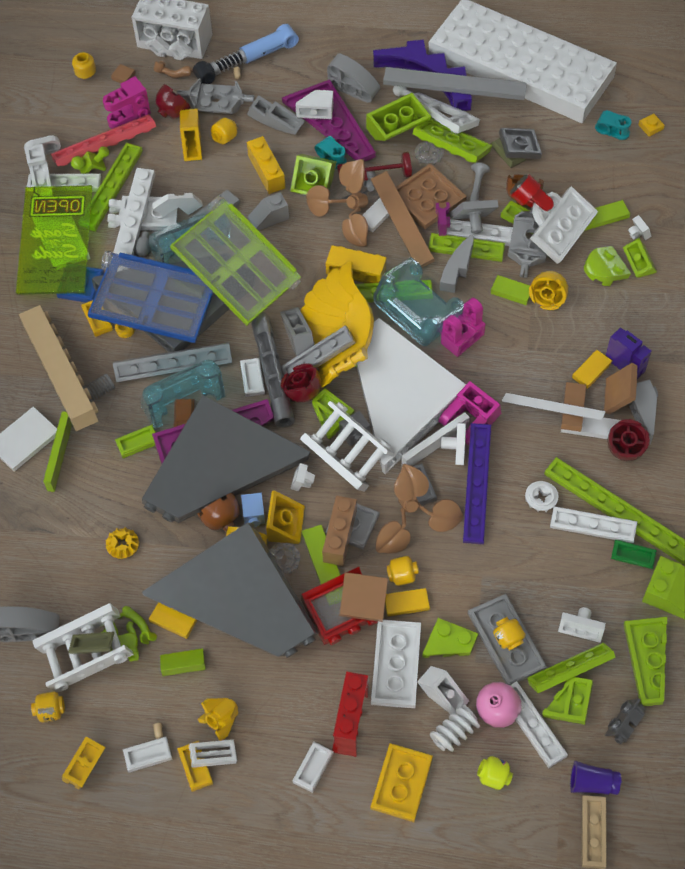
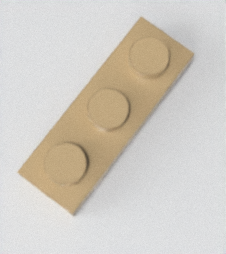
[582,795,606,869]

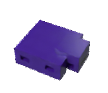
[606,327,651,379]

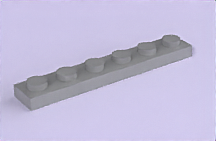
[113,342,233,382]

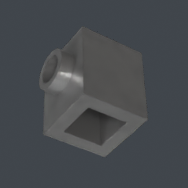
[338,411,370,446]

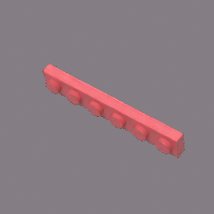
[51,114,156,167]

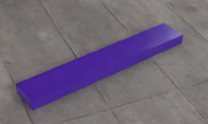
[463,423,491,544]

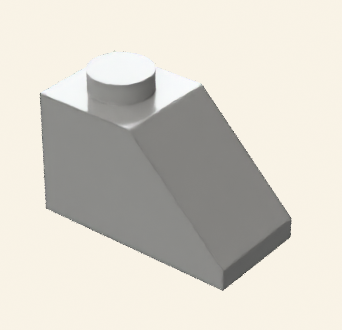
[248,192,289,231]

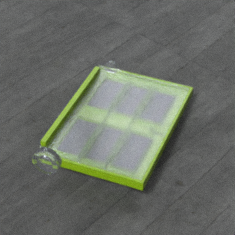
[170,195,301,326]

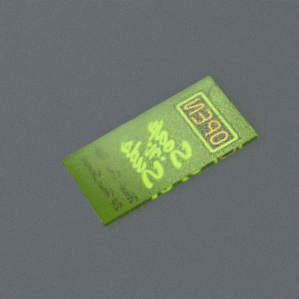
[16,185,92,295]

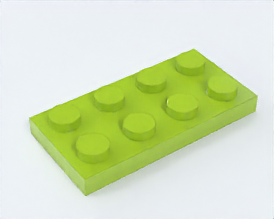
[413,118,492,163]

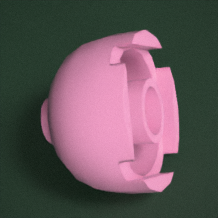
[476,682,521,728]

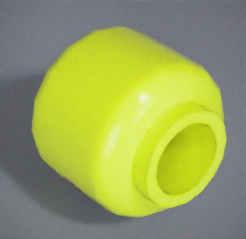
[477,756,513,790]

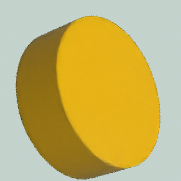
[115,324,135,338]

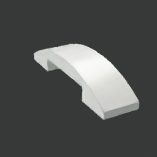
[25,144,54,197]

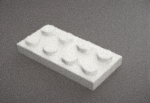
[371,620,421,708]

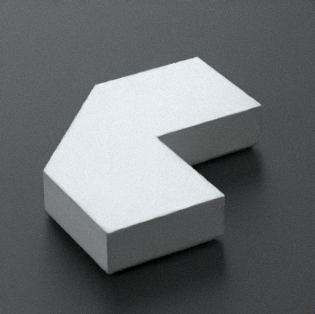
[145,35,193,60]
[152,193,203,217]

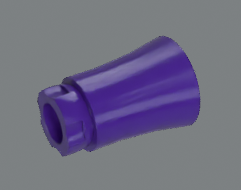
[570,761,621,795]

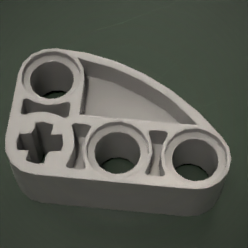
[327,54,380,103]
[0,606,60,642]

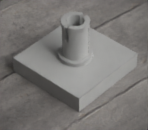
[450,200,499,233]

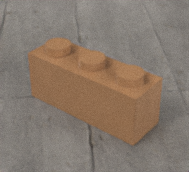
[322,496,357,566]

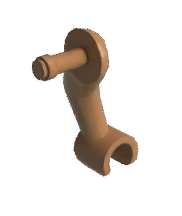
[154,61,193,78]

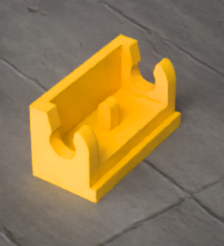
[62,737,105,789]

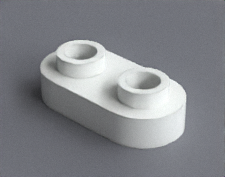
[24,135,61,155]

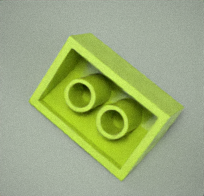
[366,93,431,141]

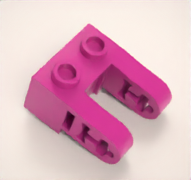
[103,76,151,129]
[441,298,485,357]
[438,381,502,446]

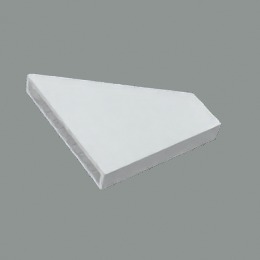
[356,318,466,474]

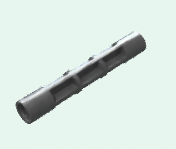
[251,313,295,428]

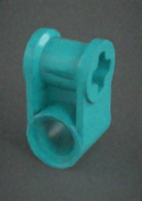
[595,110,632,140]
[314,136,347,169]

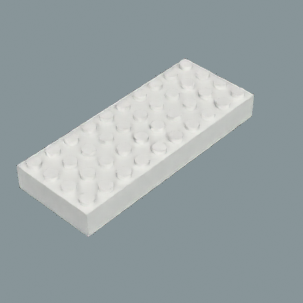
[428,0,617,123]

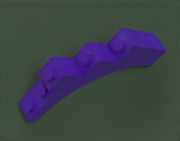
[373,39,472,111]

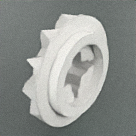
[525,481,558,512]

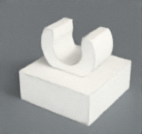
[628,215,651,241]

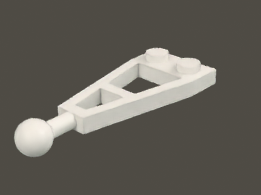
[393,86,480,133]

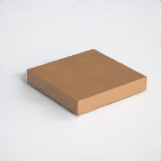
[604,363,637,415]
[339,572,388,622]

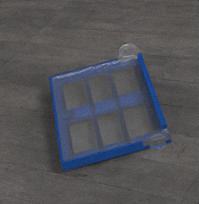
[88,251,214,343]

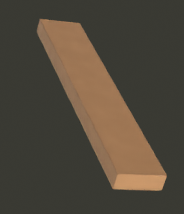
[371,171,435,270]

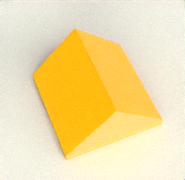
[266,490,305,544]

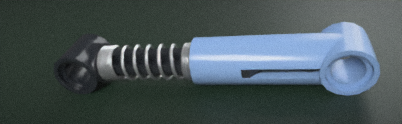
[192,24,299,84]

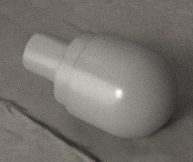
[363,171,376,191]
[135,231,151,257]

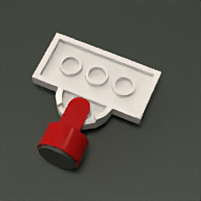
[510,174,598,264]

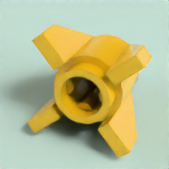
[198,698,238,741]

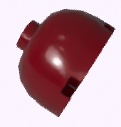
[155,84,191,119]
[281,363,322,402]
[607,419,650,461]

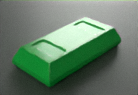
[611,540,657,569]

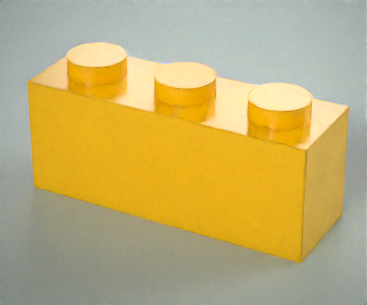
[247,136,286,194]
[325,245,386,283]

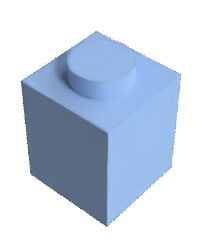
[241,492,266,527]

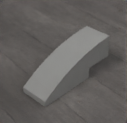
[247,95,305,135]
[440,235,474,293]

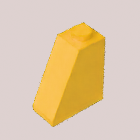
[180,109,202,161]

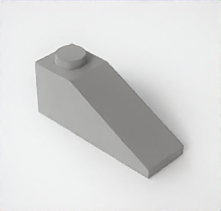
[280,307,314,356]
[628,380,658,445]

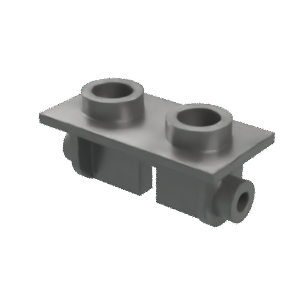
[605,699,645,744]

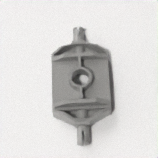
[177,79,255,114]
[508,208,547,278]

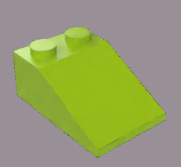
[642,556,685,619]

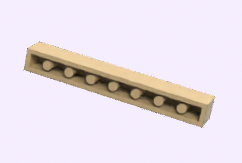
[19,305,99,431]

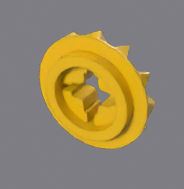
[105,527,139,559]

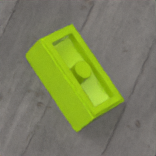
[622,238,657,278]
[160,648,206,676]

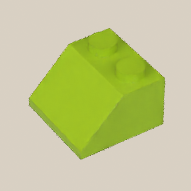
[290,154,336,195]

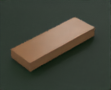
[561,382,586,432]

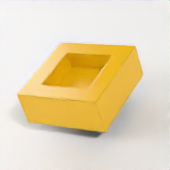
[639,114,665,137]

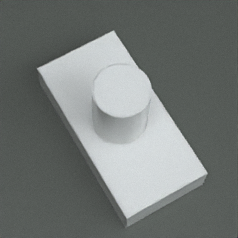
[441,423,466,465]
[558,607,606,643]

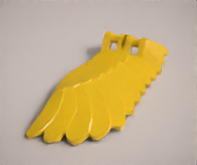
[300,261,374,388]

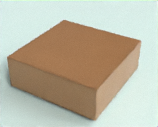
[111,64,136,83]

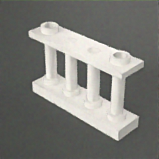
[300,401,395,492]
[32,603,134,692]

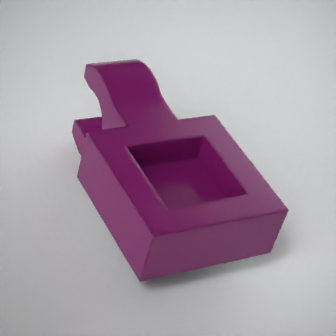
[436,202,450,236]

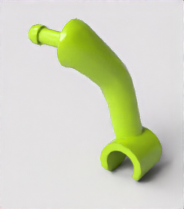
[117,606,157,644]

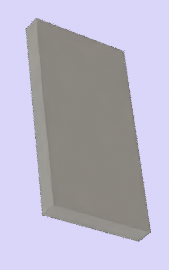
[467,594,547,685]

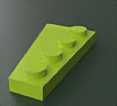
[623,617,667,706]

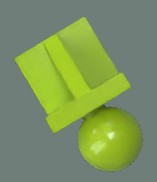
[71,146,110,174]

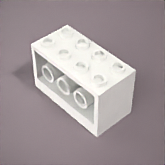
[132,0,212,59]

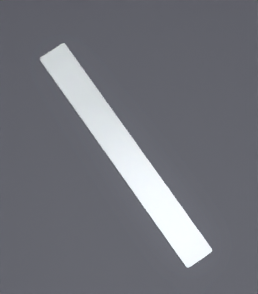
[502,393,605,420]

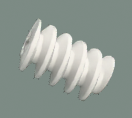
[430,704,480,752]

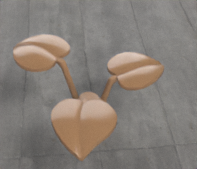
[306,159,368,247]
[375,464,463,553]

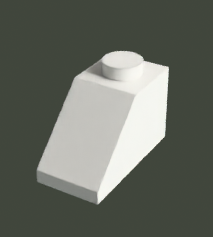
[296,90,334,119]
[417,666,469,714]

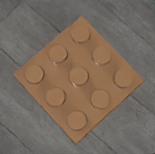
[396,164,467,229]

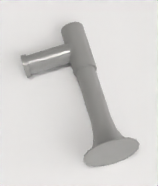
[470,163,490,202]

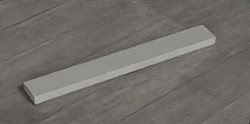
[383,67,527,100]

